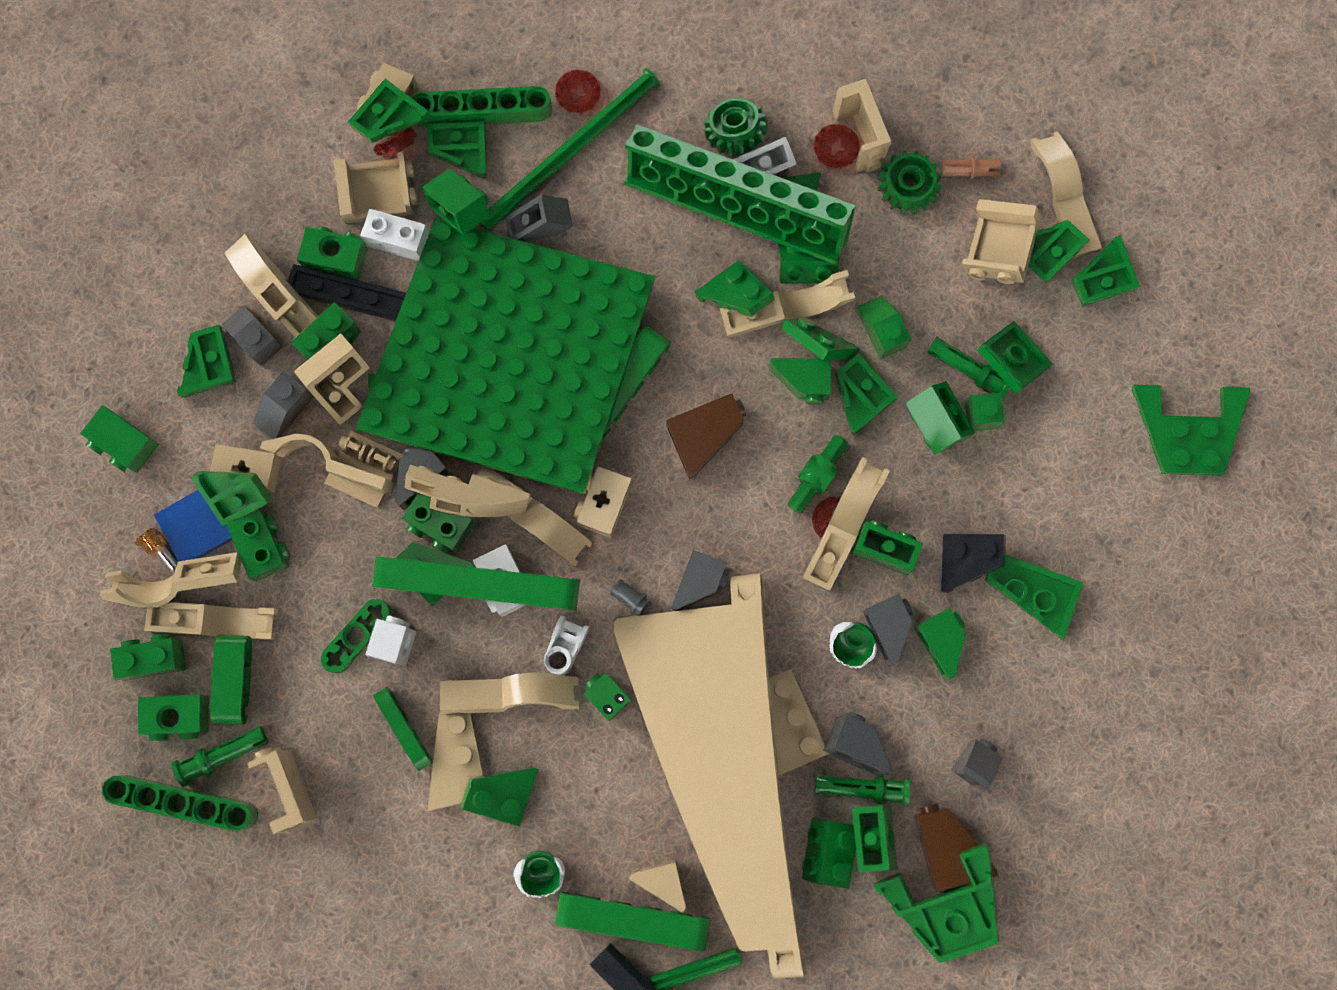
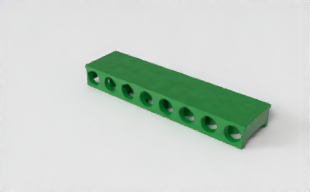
[624,124,856,265]

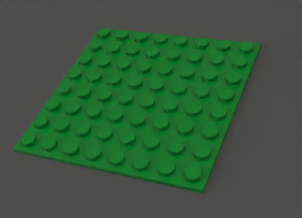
[355,218,656,495]

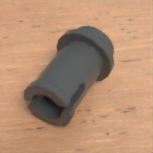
[610,579,650,616]

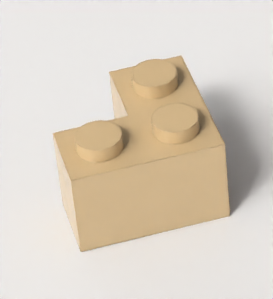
[294,334,370,425]

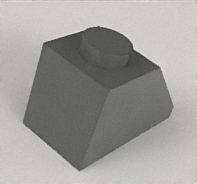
[505,195,573,242]
[222,305,282,366]
[253,371,314,439]
[395,446,450,510]
[672,550,730,611]
[863,594,913,666]
[823,712,891,777]
[951,738,1002,790]

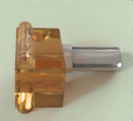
[135,528,177,572]

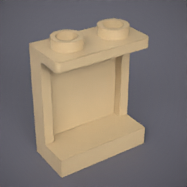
[832,79,891,173]
[334,151,418,224]
[962,199,1041,284]
[247,747,317,835]

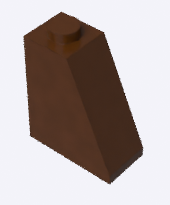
[666,393,746,479]
[914,803,999,891]

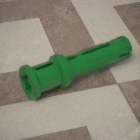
[927,337,1010,400]
[171,726,268,787]
[815,774,910,806]

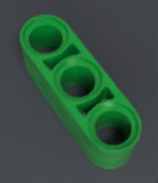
[210,635,252,725]

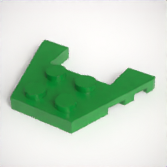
[1132,384,1250,476]
[874,843,999,963]

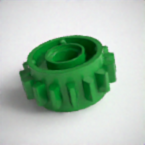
[704,98,767,156]
[878,150,942,215]

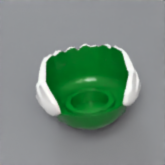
[829,622,877,669]
[514,850,565,898]

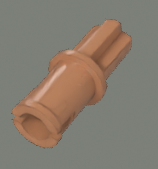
[941,156,1001,180]

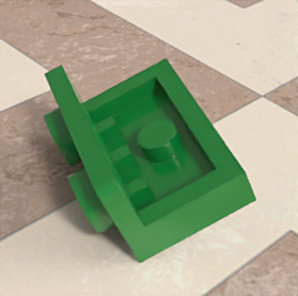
[778,243,840,284]
[802,817,856,889]

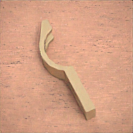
[1030,131,1102,259]
[720,270,855,338]
[260,434,395,494]
[803,456,890,591]
[477,466,593,567]
[99,552,242,608]
[144,602,278,640]
[440,672,579,714]

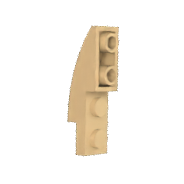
[225,233,319,338]
[405,465,530,517]

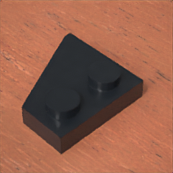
[941,534,1006,593]

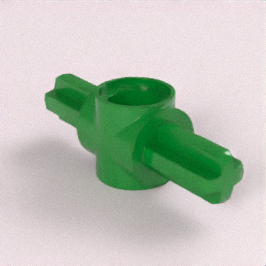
[788,435,848,514]

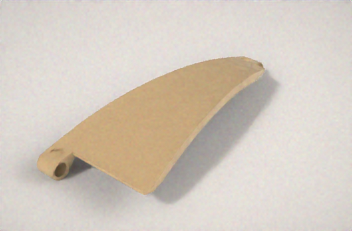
[614,573,806,979]

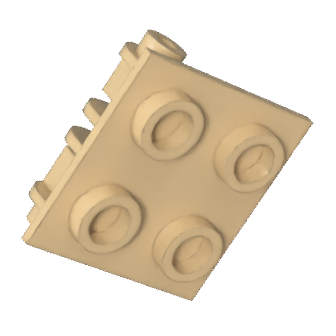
[324,431,404,508]

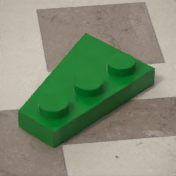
[985,555,1083,640]

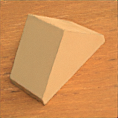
[629,861,686,913]

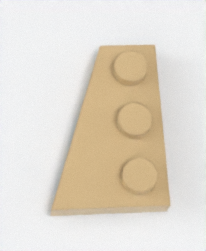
[769,669,829,776]
[427,713,484,811]

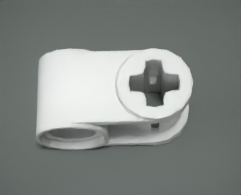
[544,615,589,675]

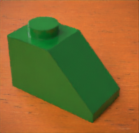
[855,296,911,359]
[770,358,831,405]
[914,608,966,681]

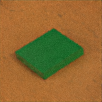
[977,321,1053,394]

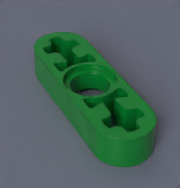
[321,599,391,673]
[373,687,433,771]

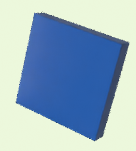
[154,490,232,561]

